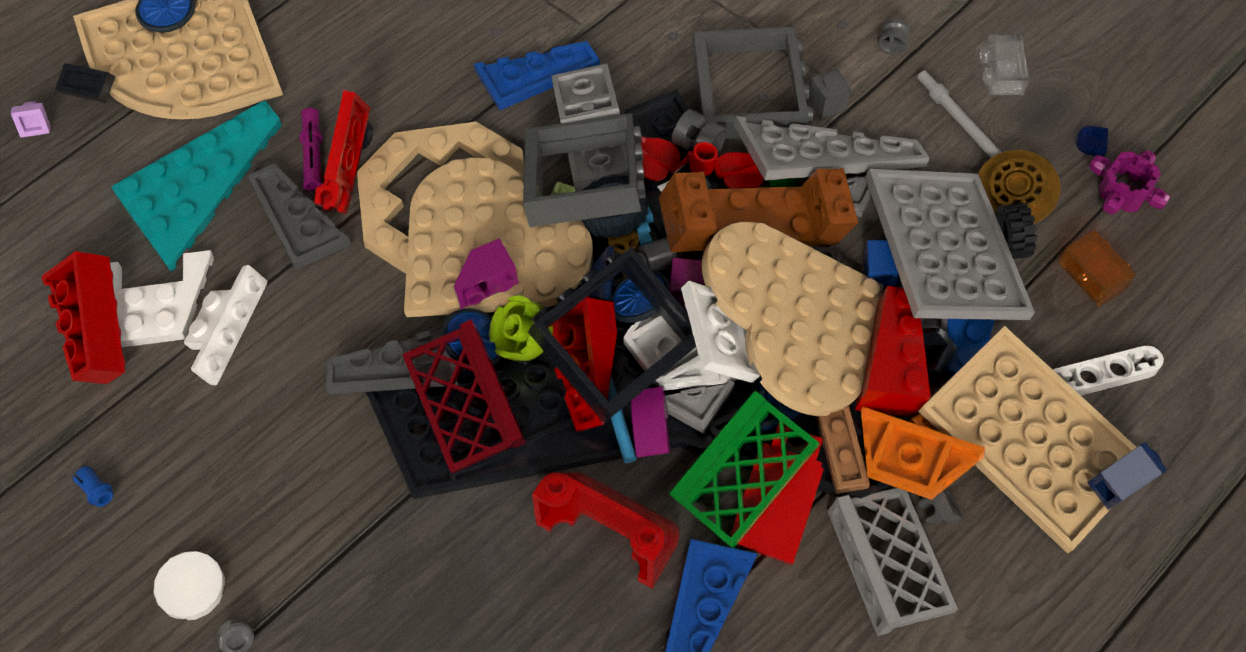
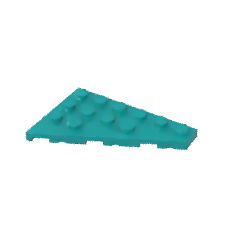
[111,100,282,271]

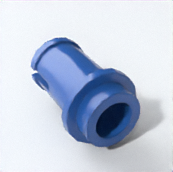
[73,466,113,507]

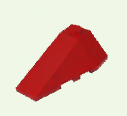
[552,297,617,431]

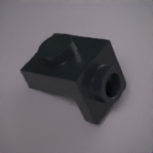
[922,327,957,378]

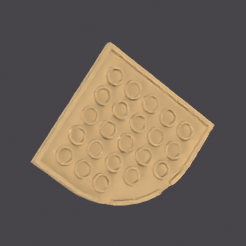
[73,0,283,120]

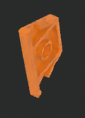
[861,407,985,500]

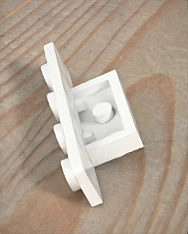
[184,265,267,385]

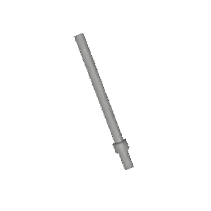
[917,70,1037,193]

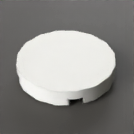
[154,551,225,620]

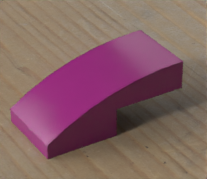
[631,386,671,457]

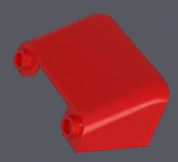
[532,472,680,589]

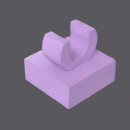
[11,101,51,138]

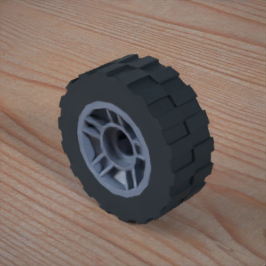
[582,175,648,238]

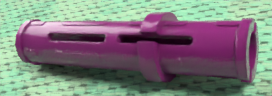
[299,108,323,191]

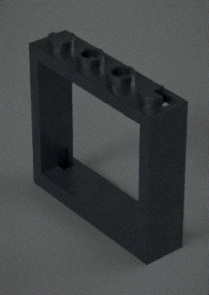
[528,247,696,423]

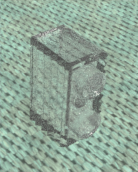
[980,34,1029,95]

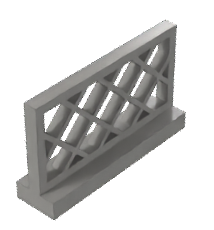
[827,488,958,636]

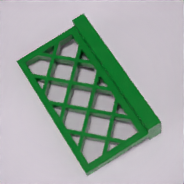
[669,391,820,548]

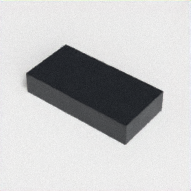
[55,63,115,103]

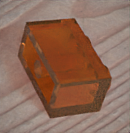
[1058,230,1136,307]

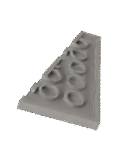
[734,116,929,180]

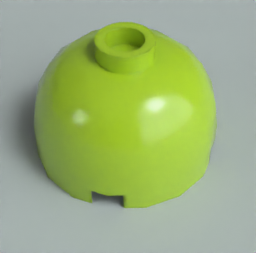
[489,295,553,361]

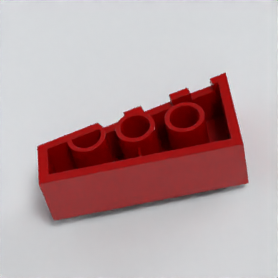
[41,251,125,384]
[855,286,931,417]

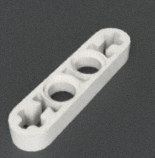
[1053,346,1164,396]

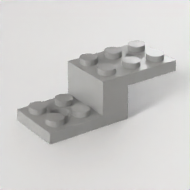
[551,64,628,192]

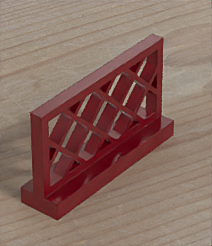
[402,319,527,474]

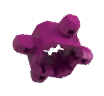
[1089,150,1171,215]

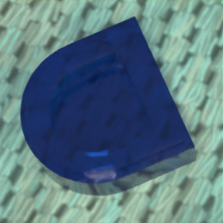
[1076,126,1108,156]

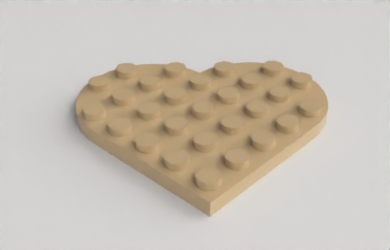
[404,158,594,317]
[702,222,884,416]

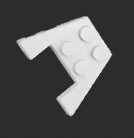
[110,250,214,347]

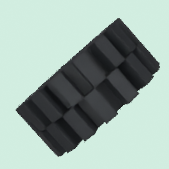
[995,203,1037,259]

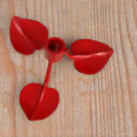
[641,137,764,189]

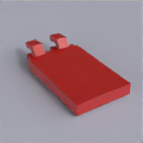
[314,90,371,214]
[730,424,824,565]

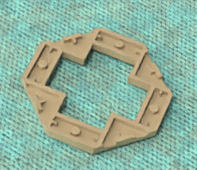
[357,122,525,274]

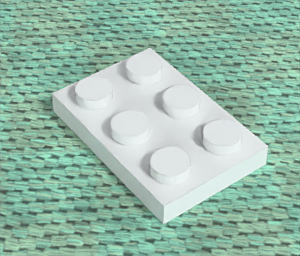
[681,281,760,383]

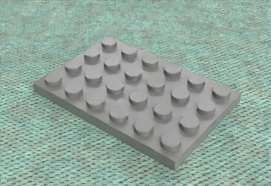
[865,169,1035,320]

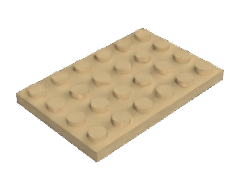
[918,326,1137,554]

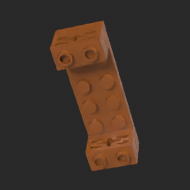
[659,168,858,252]

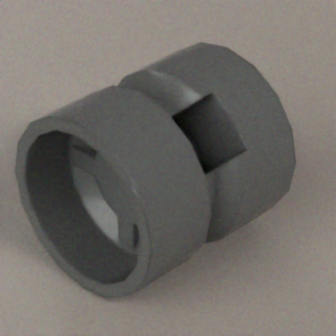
[672,109,727,153]

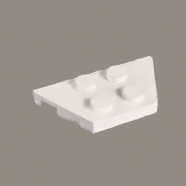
[624,312,730,390]

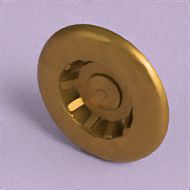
[978,150,1061,224]

